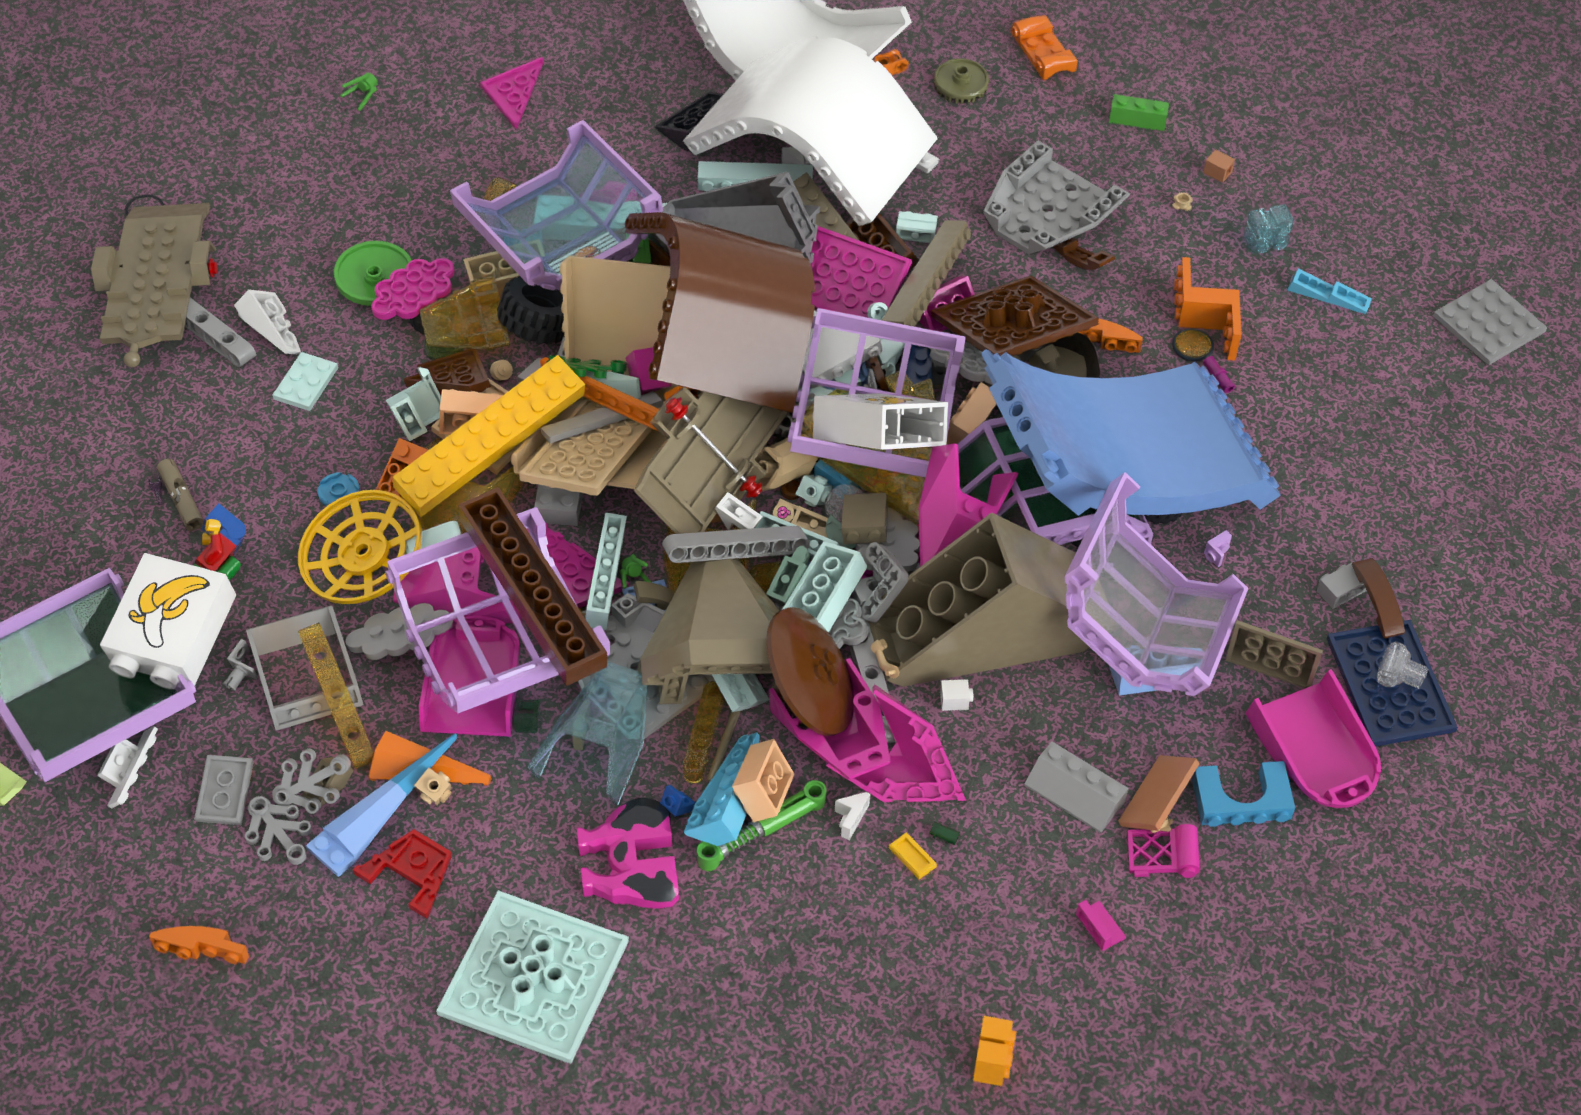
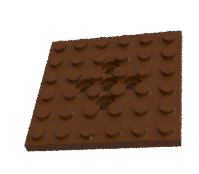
[931,275,1099,356]

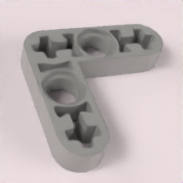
[861,542,908,623]

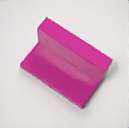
[1076,900,1126,951]

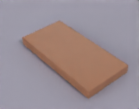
[1118,755,1199,831]

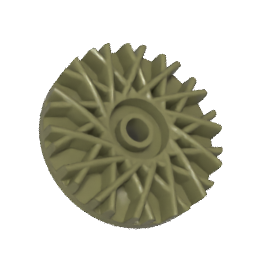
[934,58,989,104]

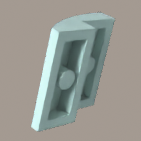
[712,674,769,712]

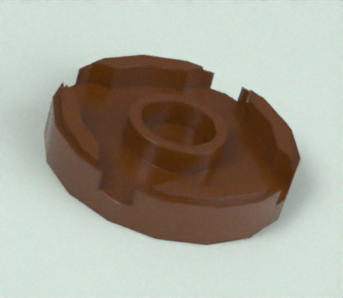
[868,355,889,392]

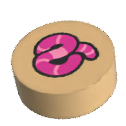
[773,503,795,522]

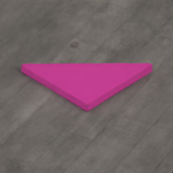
[480,57,544,129]

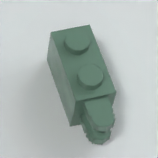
[766,546,811,606]

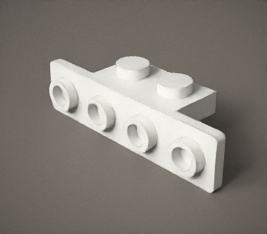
[97,726,158,808]

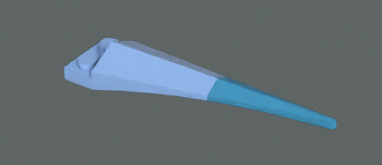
[306,733,457,877]

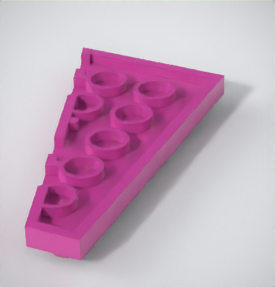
[526,523,629,608]

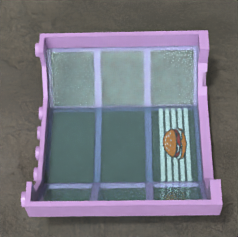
[450,120,663,290]

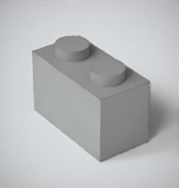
[1317,561,1366,609]

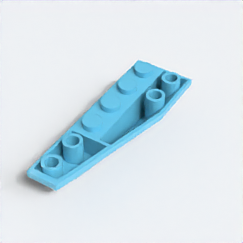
[684,732,760,846]

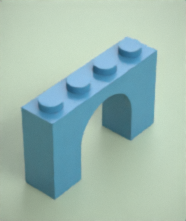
[1192,761,1295,827]

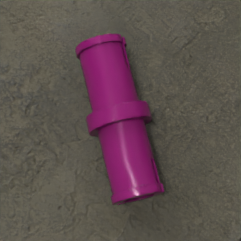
[1203,356,1235,394]

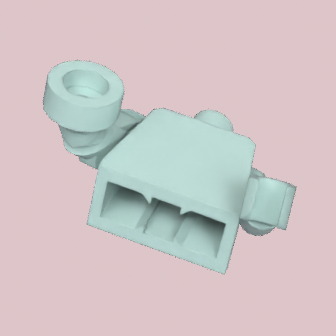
[867,302,905,377]

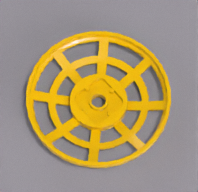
[298,490,422,604]

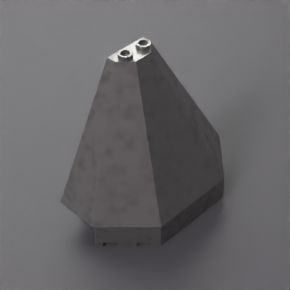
[652,172,820,264]

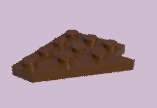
[403,348,491,393]

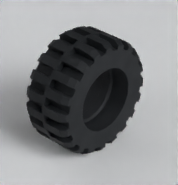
[497,276,565,344]

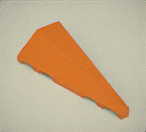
[368,731,491,785]

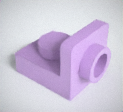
[1204,530,1232,567]

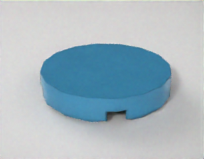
[317,472,360,508]

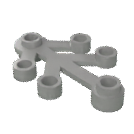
[272,748,351,814]
[245,796,312,865]

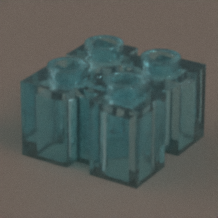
[1243,204,1294,254]

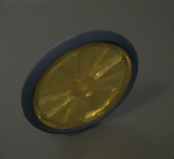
[1172,328,1214,361]

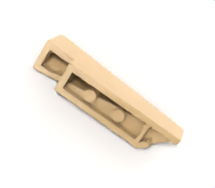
[772,499,856,550]

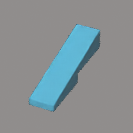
[1287,268,1372,314]

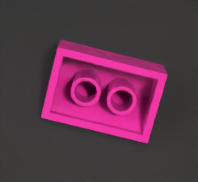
[919,276,975,332]

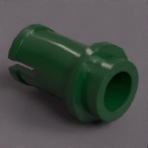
[929,821,960,846]

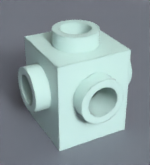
[796,475,833,507]

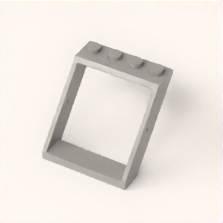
[246,605,363,731]

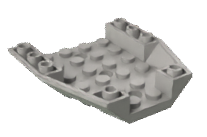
[983,141,1130,254]
[578,593,717,739]

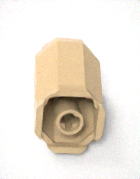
[755,435,819,492]

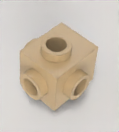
[414,768,452,805]

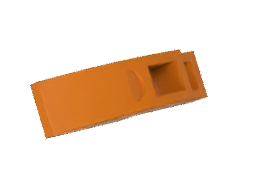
[1078,319,1143,353]
[149,926,249,964]

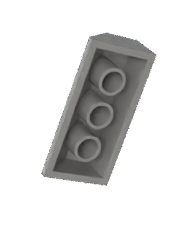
[1024,741,1129,833]

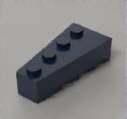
[893,344,933,400]

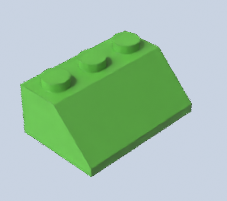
[1109,94,1169,131]

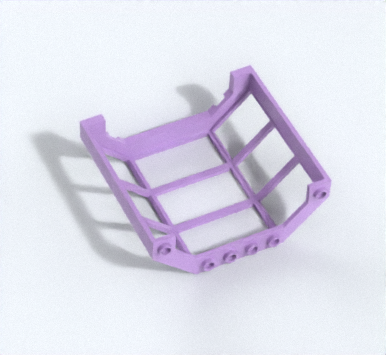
[787,308,965,477]
[385,507,610,713]

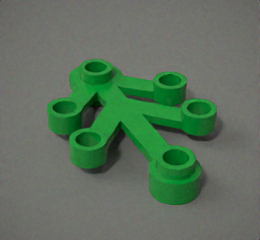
[546,355,627,378]

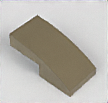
[634,581,675,610]

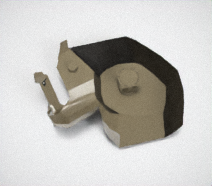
[984,332,1100,387]

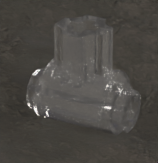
[1377,642,1428,689]

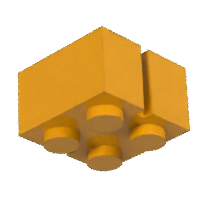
[973,1016,1016,1086]

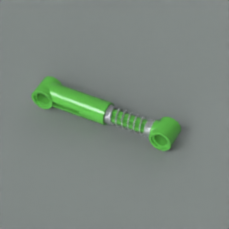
[697,780,826,871]

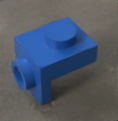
[660,785,696,816]

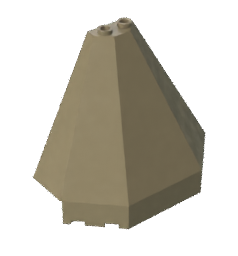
[635,558,786,704]

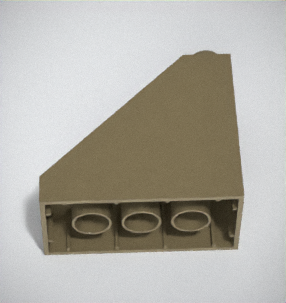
[868,512,1116,687]

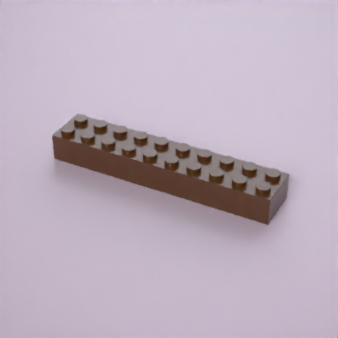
[458,487,607,686]

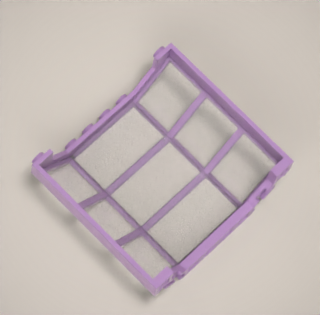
[1065,472,1248,696]

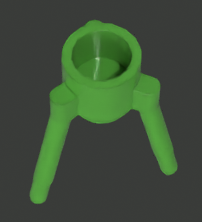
[340,72,378,111]
[619,554,652,589]

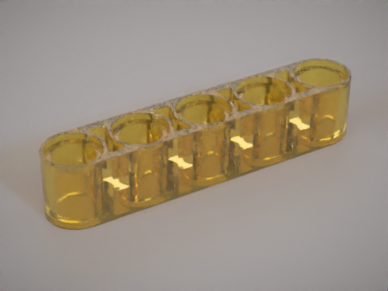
[683,681,724,784]

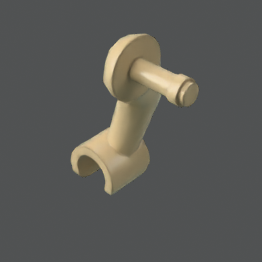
[871,639,900,679]

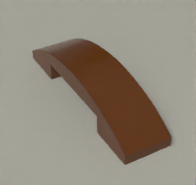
[1052,237,1115,270]
[1352,558,1405,639]

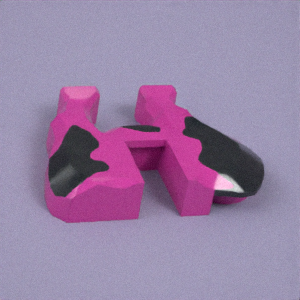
[577,798,679,909]

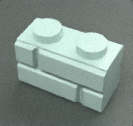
[896,211,938,243]

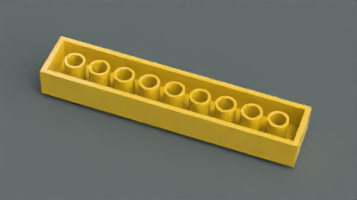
[393,355,585,517]

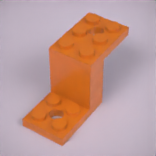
[1174,257,1242,361]

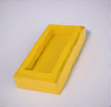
[889,832,937,880]

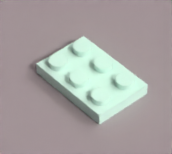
[273,352,338,411]

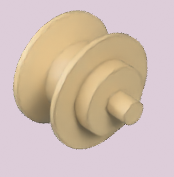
[490,360,513,381]

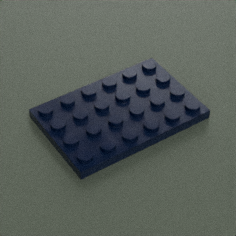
[1327,620,1458,747]

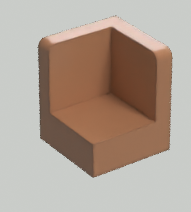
[1203,150,1235,183]

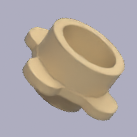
[1173,193,1193,211]

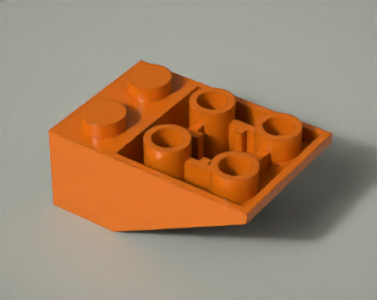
[376,438,428,499]

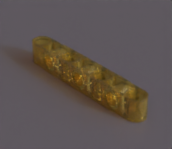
[298,622,374,769]

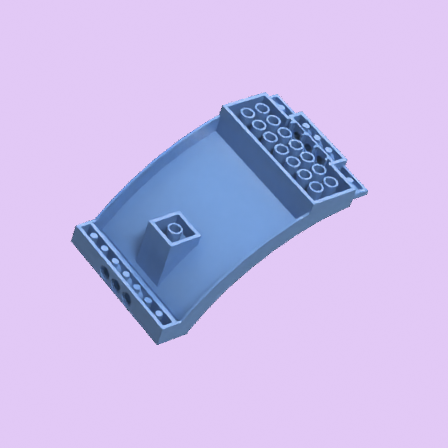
[982,349,1281,516]

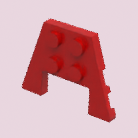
[353,829,452,919]

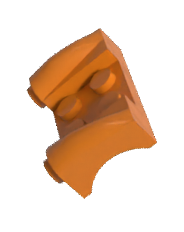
[1011,15,1078,80]

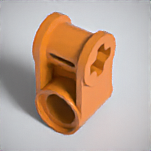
[874,49,909,75]

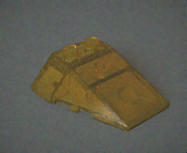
[420,275,511,350]

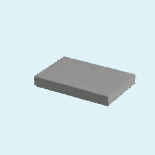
[194,755,254,825]

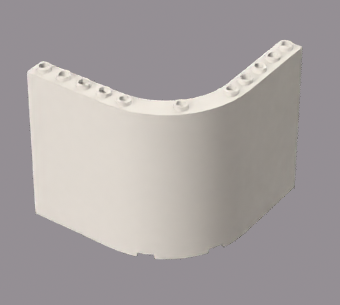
[683,0,912,81]
[683,36,938,226]

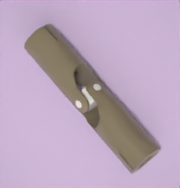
[157,459,204,531]

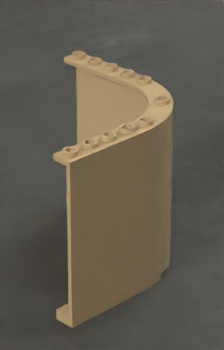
[511,256,679,489]

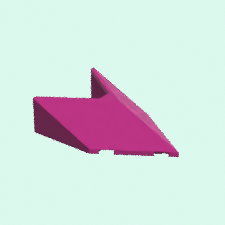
[826,684,966,802]

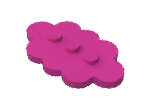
[371,258,455,320]

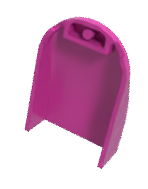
[419,615,520,737]
[1245,669,1381,808]

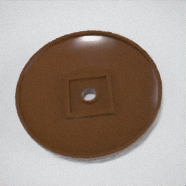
[767,607,854,736]

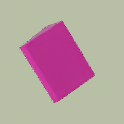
[625,347,672,395]

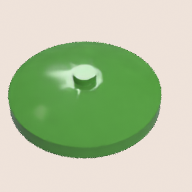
[334,241,412,306]

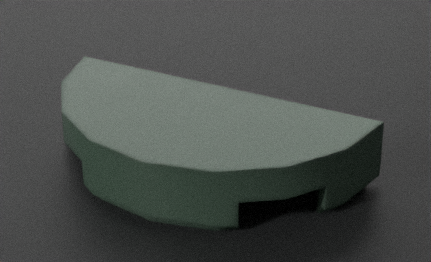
[826,515,856,549]

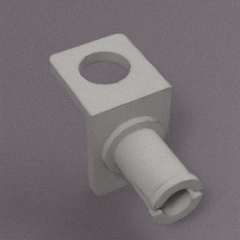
[223,639,258,692]

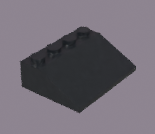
[655,91,724,152]

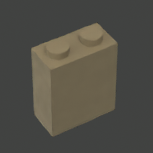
[841,493,888,544]

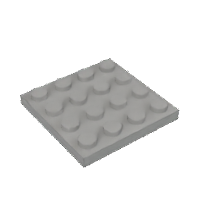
[1433,279,1547,366]

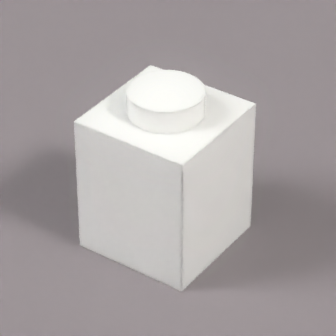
[940,680,973,711]

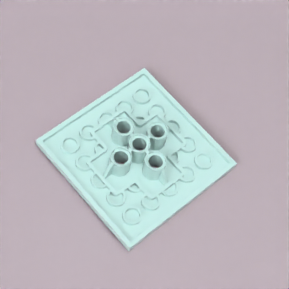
[437,891,629,1064]

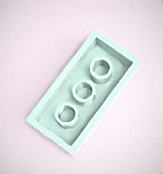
[782,541,867,632]

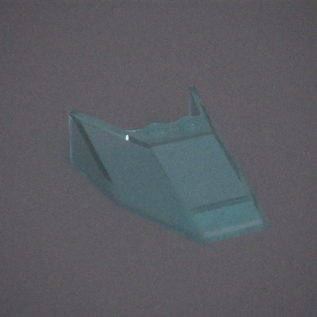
[527,661,648,806]

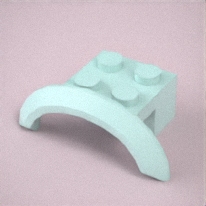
[386,367,441,442]

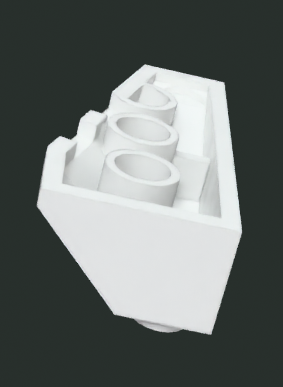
[234,290,301,355]

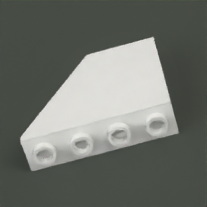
[802,311,883,388]

